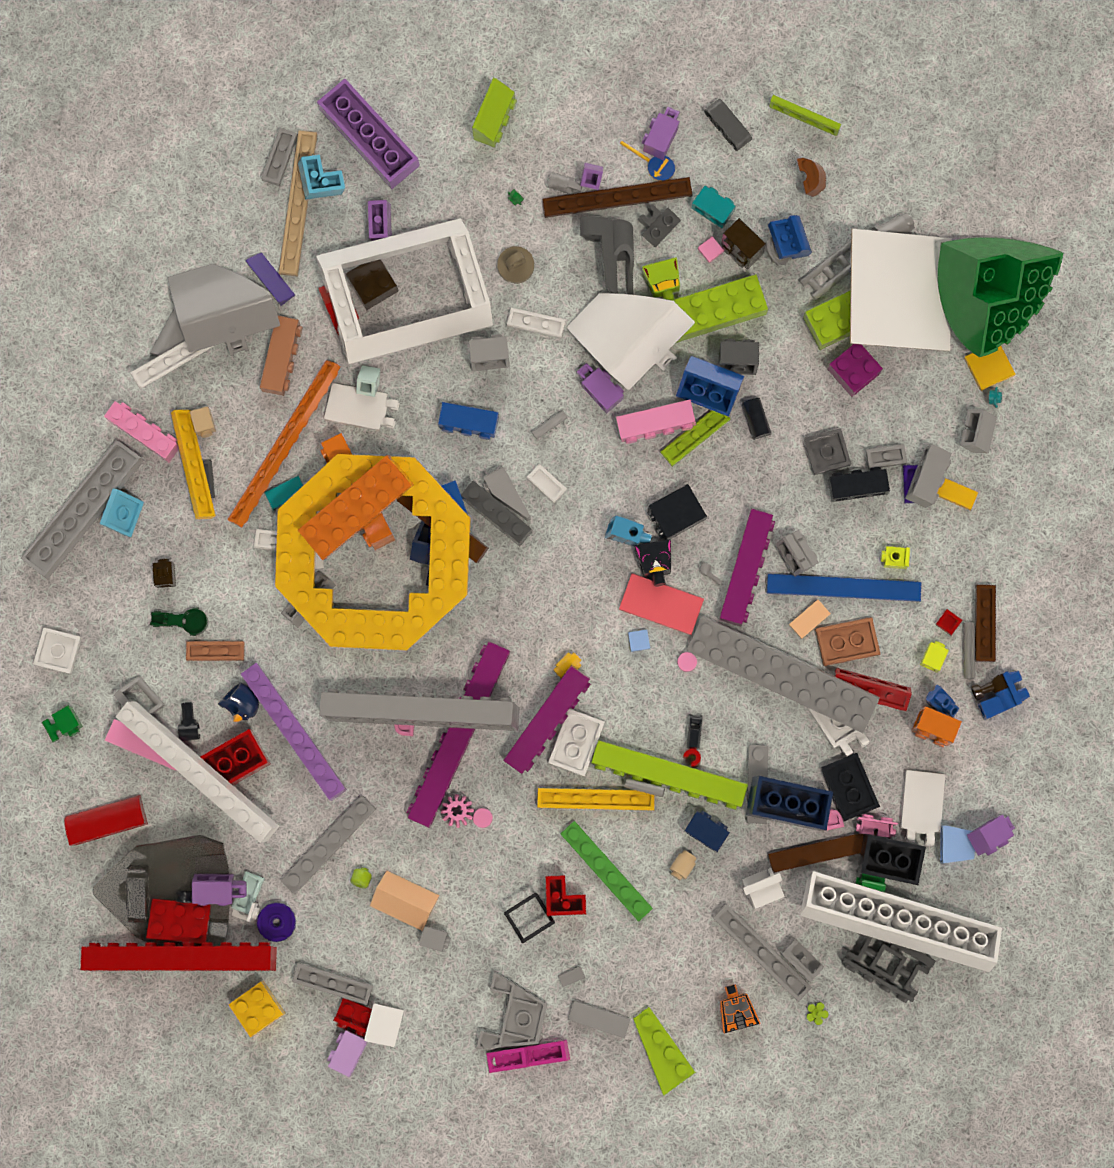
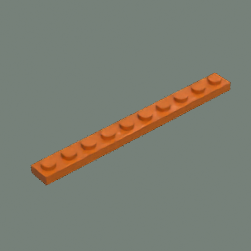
[228,360,341,528]

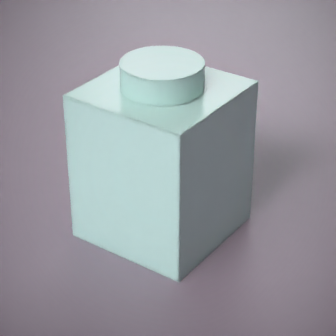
[356,365,381,397]

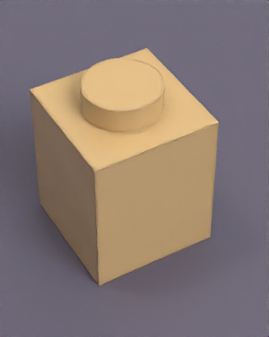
[190,406,216,438]

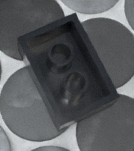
[857,834,926,885]

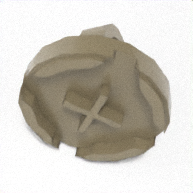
[497,246,534,284]

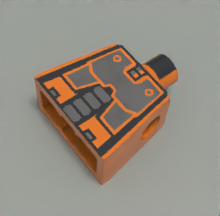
[719,984,760,1033]

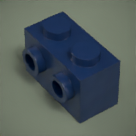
[683,810,730,853]

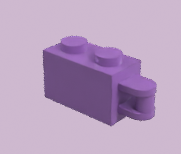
[642,107,680,160]
[368,200,392,241]
[576,363,624,414]
[967,815,1015,856]
[192,874,247,906]

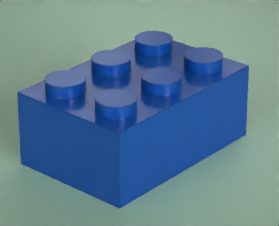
[676,356,744,417]

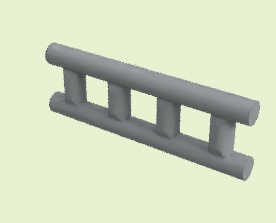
[799,240,851,301]

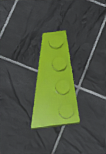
[633,1007,696,1096]

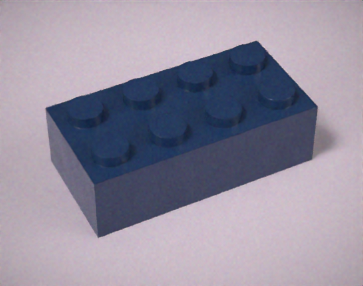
[746,776,833,831]

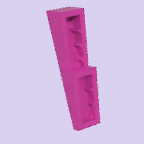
[486,1040,570,1073]

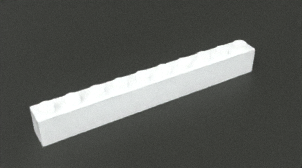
[116,701,279,843]

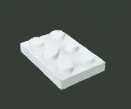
[548,709,605,777]

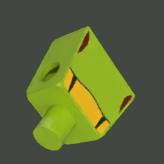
[642,257,680,300]

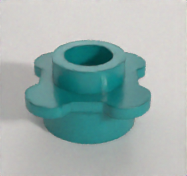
[989,387,1002,408]

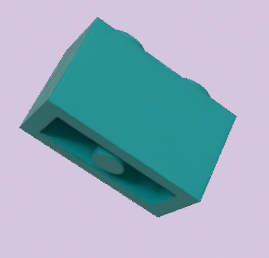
[691,186,736,229]

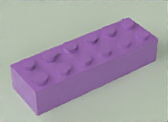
[317,79,420,189]

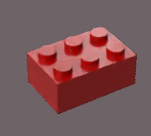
[200,729,271,786]

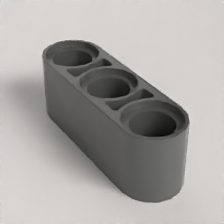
[704,99,752,151]

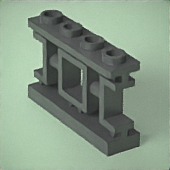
[842,933,936,1003]

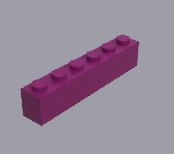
[719,509,775,627]
[503,665,591,774]

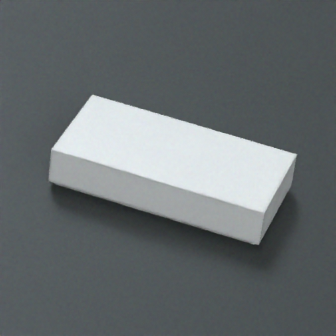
[526,464,567,503]

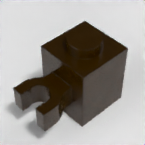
[152,559,176,588]

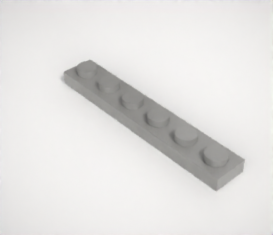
[281,796,376,894]
[713,904,812,1002]

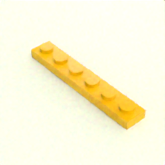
[171,410,216,519]
[537,788,655,811]

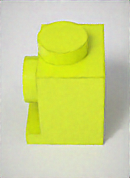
[880,546,910,569]

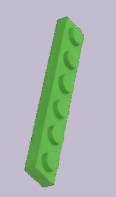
[560,821,653,922]

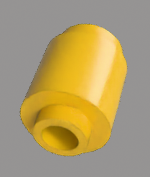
[553,652,582,678]

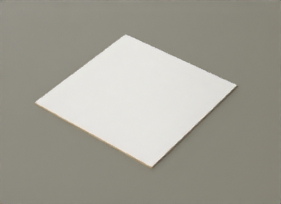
[850,229,952,351]

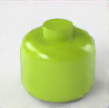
[350,867,372,889]

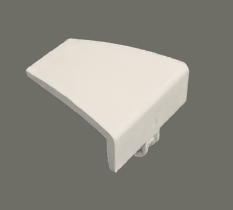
[567,293,695,390]

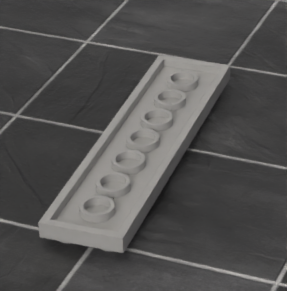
[21,440,144,580]

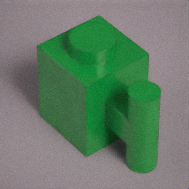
[42,705,83,743]
[854,874,886,892]

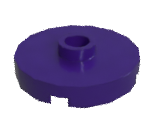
[257,903,296,942]

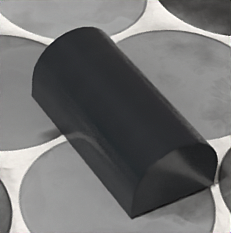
[742,398,772,440]

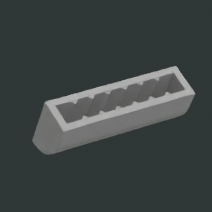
[150,307,185,357]

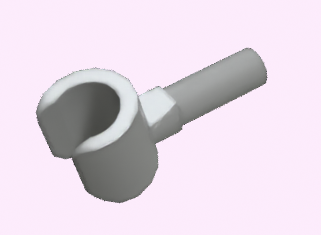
[699,563,722,585]

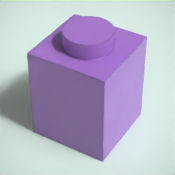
[580,163,603,190]

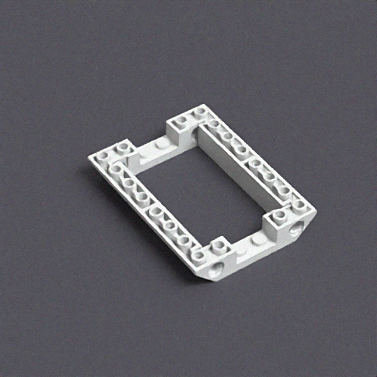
[316,218,493,365]

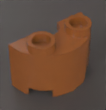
[797,158,826,197]

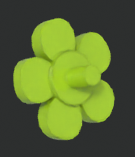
[806,1002,829,1025]

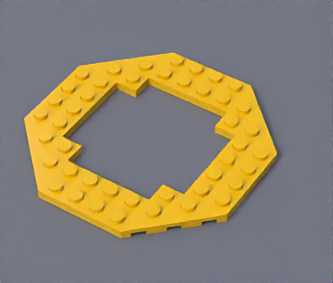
[275,454,471,650]

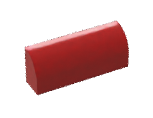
[64,795,148,846]

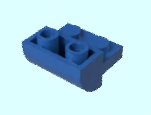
[768,215,812,259]

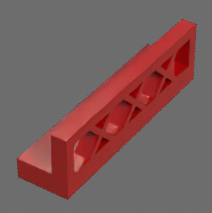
[834,667,912,712]

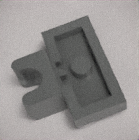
[638,204,681,248]

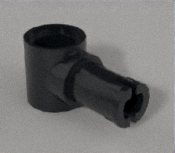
[178,702,200,741]

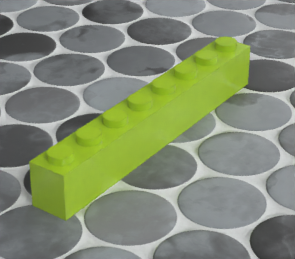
[591,740,748,810]

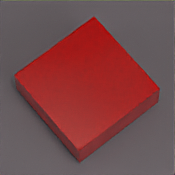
[935,609,963,636]

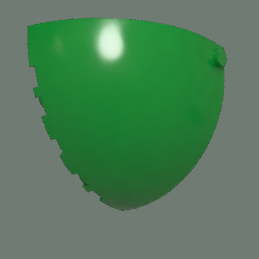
[938,238,1064,357]

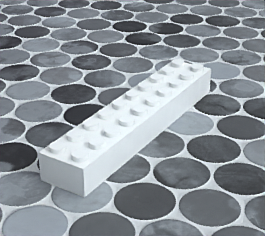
[800,871,1002,972]

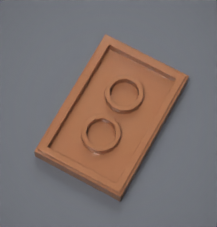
[815,617,881,666]

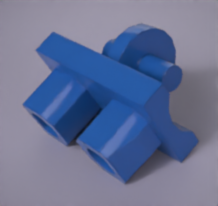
[926,685,959,717]

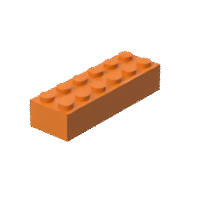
[320,433,395,550]
[298,455,414,560]

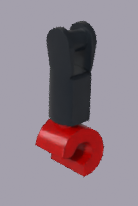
[683,714,703,768]

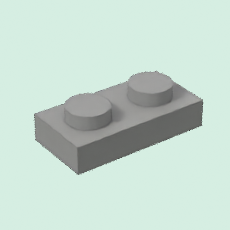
[866,444,907,469]

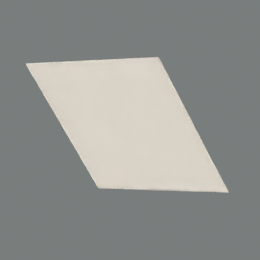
[364,1004,404,1047]

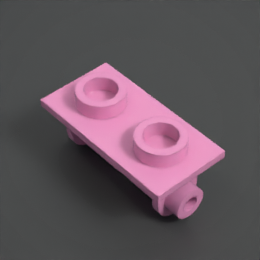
[856,814,898,838]

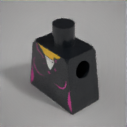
[635,539,671,587]

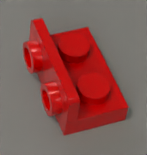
[333,998,372,1037]

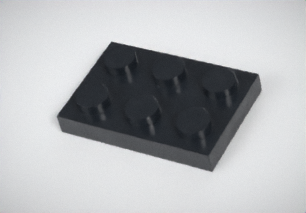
[821,753,880,822]

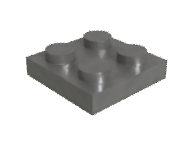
[804,428,851,475]

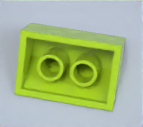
[472,77,517,147]

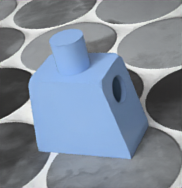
[940,826,975,864]

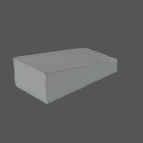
[558,966,585,987]

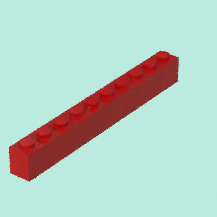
[80,942,277,971]

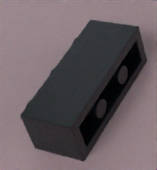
[828,467,890,502]

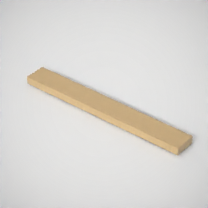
[279,131,317,277]

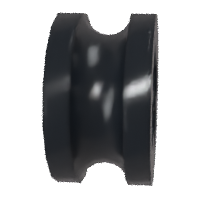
[175,890,192,903]

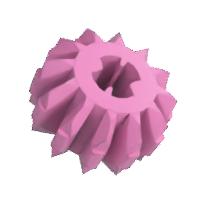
[441,794,474,828]

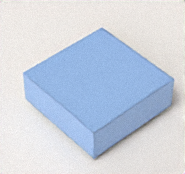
[628,630,650,652]

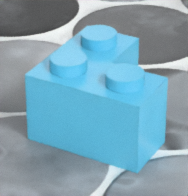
[298,155,345,200]

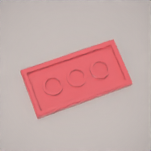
[619,574,704,635]

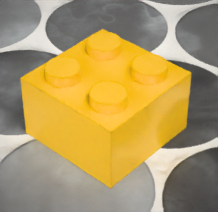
[228,981,286,1037]

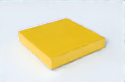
[964,346,1016,391]

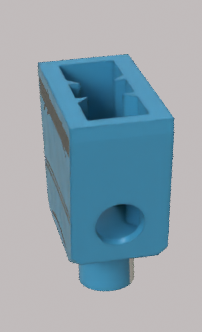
[605,516,652,546]

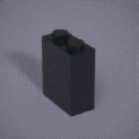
[647,484,707,540]

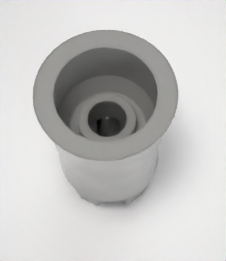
[871,213,915,234]

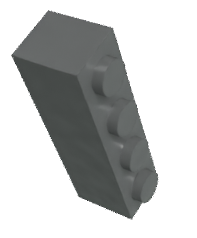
[461,481,532,547]

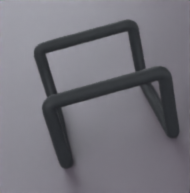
[504,893,555,943]

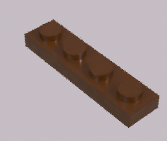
[975,585,996,662]

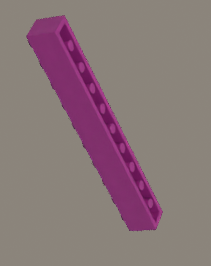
[406,642,510,828]

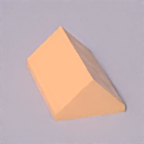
[370,871,440,931]

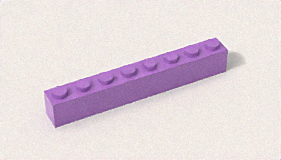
[241,663,347,801]

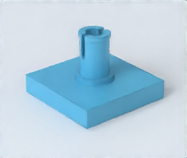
[100,488,144,537]

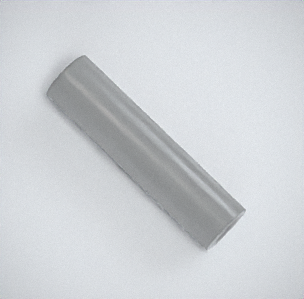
[532,410,568,440]
[625,778,665,797]

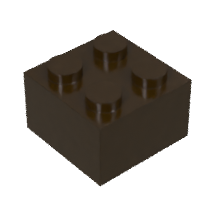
[721,218,766,270]
[345,259,399,311]

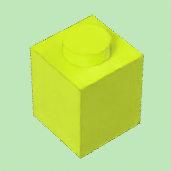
[920,641,949,673]

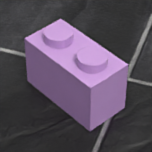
[327,1029,367,1077]

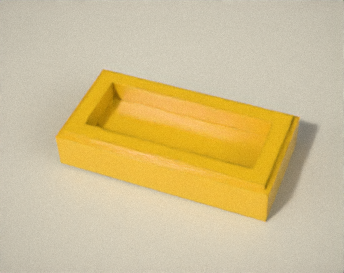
[937,478,978,510]

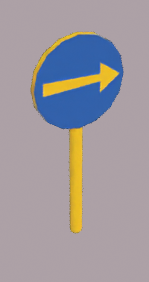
[620,141,675,181]

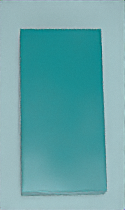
[265,476,303,510]

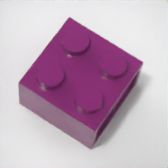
[827,344,883,397]

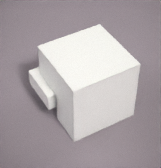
[742,868,785,909]

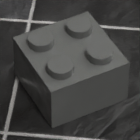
[719,339,759,375]

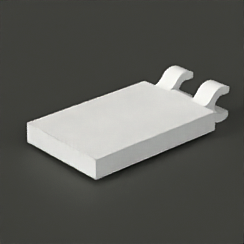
[324,383,400,432]
[807,707,869,757]
[900,770,945,846]

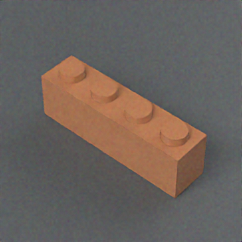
[260,316,303,396]

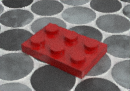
[146,899,212,944]

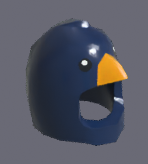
[218,682,259,722]

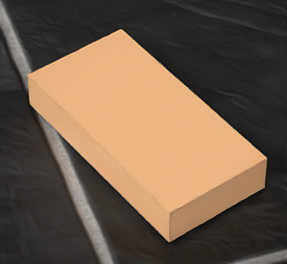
[789,600,831,639]

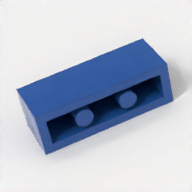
[438,402,499,440]

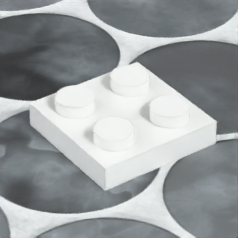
[33,628,82,674]

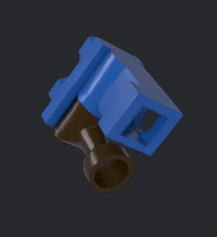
[971,671,1030,720]

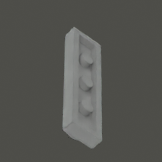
[747,745,768,824]
[292,963,373,1005]

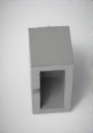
[960,409,997,453]

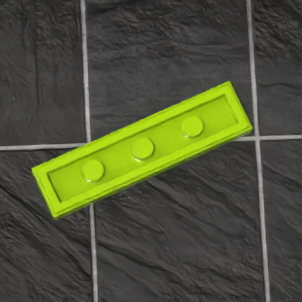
[769,95,841,136]
[660,410,731,467]

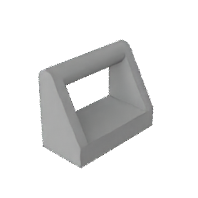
[114,676,165,716]

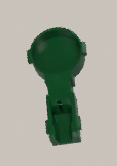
[150,607,208,636]

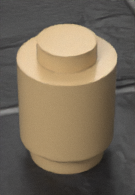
[670,850,697,881]

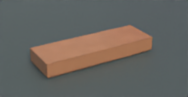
[186,641,245,661]

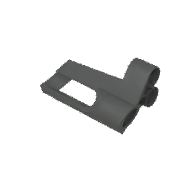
[580,216,634,295]

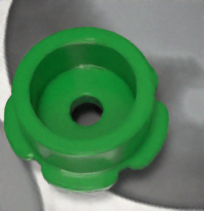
[508,189,524,206]

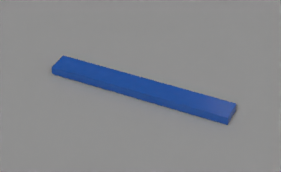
[767,574,922,602]

